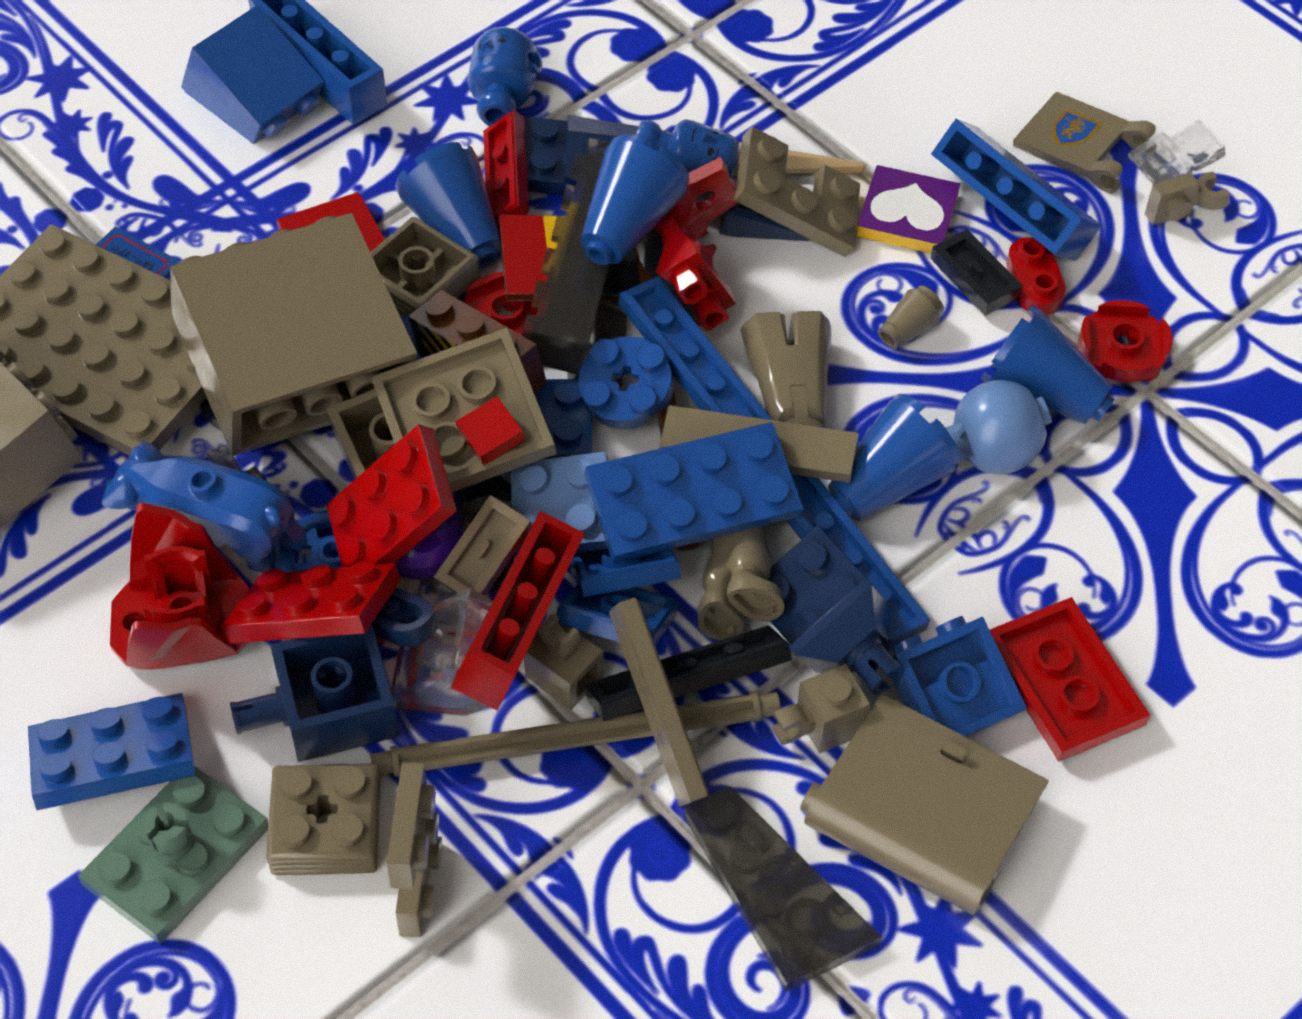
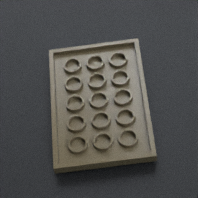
[0,224,207,456]

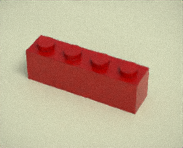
[450,511,585,711]

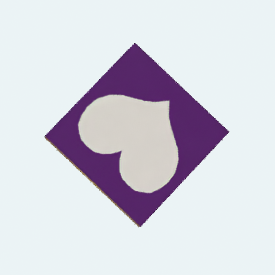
[856,165,961,253]

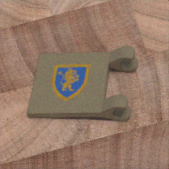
[1013,91,1156,193]

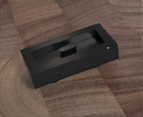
[930,229,1023,316]

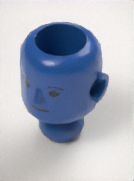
[466,27,543,126]
[636,119,741,200]

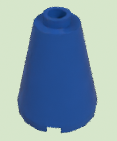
[580,134,689,265]
[395,142,501,269]
[979,304,1115,424]
[828,394,961,521]

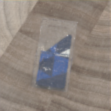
[1128,119,1225,184]

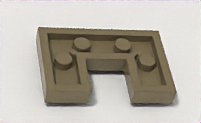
[734,126,860,257]
[387,762,442,937]

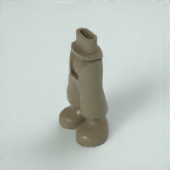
[698,525,784,641]

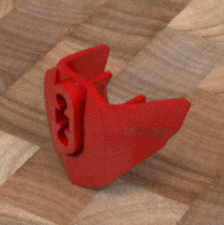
[110,503,249,669]

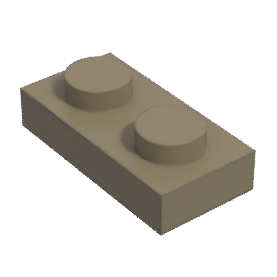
[434,495,533,607]

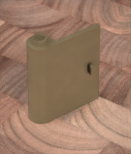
[800,693,1049,916]

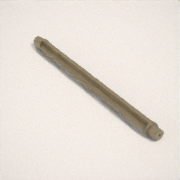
[370,691,780,777]

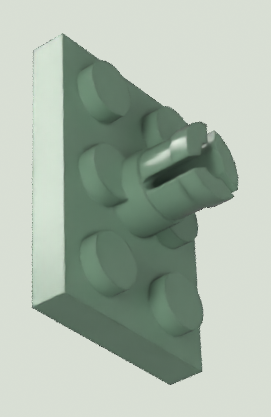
[78,766,269,944]

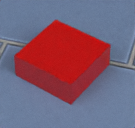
[455,396,525,466]

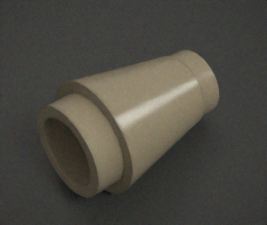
[877,285,944,350]

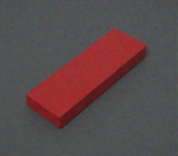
[483,110,529,231]

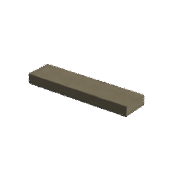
[659,405,859,483]
[609,597,709,807]

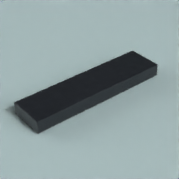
[584,625,792,721]

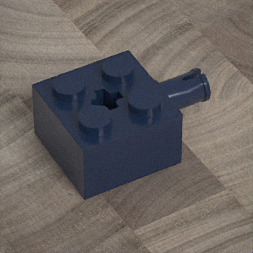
[229,624,399,762]

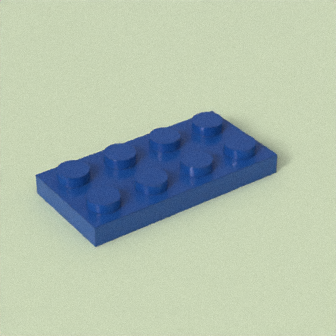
[584,422,803,563]

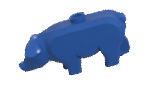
[101,441,308,573]

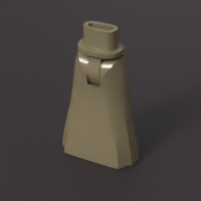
[740,311,832,428]

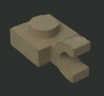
[1144,171,1230,226]

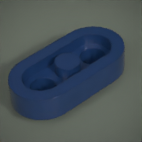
[372,587,437,647]

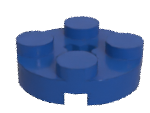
[579,336,674,429]

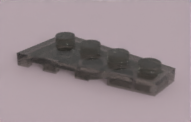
[683,786,882,992]

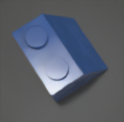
[181,5,324,144]

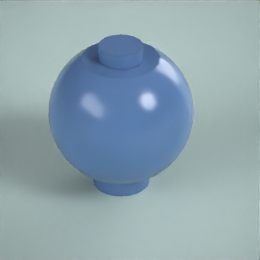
[946,380,1052,474]

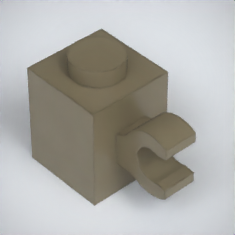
[524,613,604,710]
[772,664,870,754]

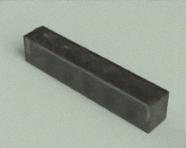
[522,138,611,375]

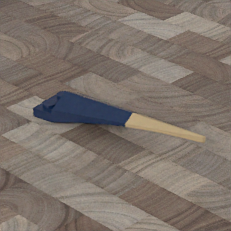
[524,115,866,195]

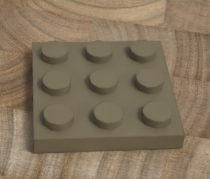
[371,327,557,492]

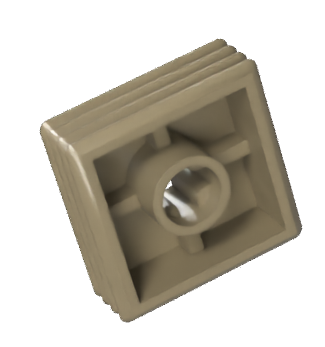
[370,217,480,316]
[266,763,380,875]

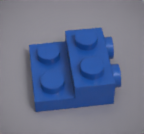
[892,615,1027,737]

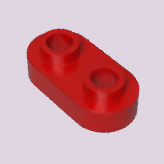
[1006,237,1066,315]

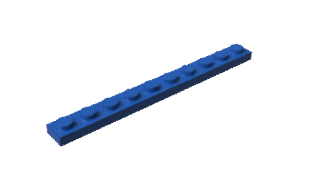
[618,276,930,651]

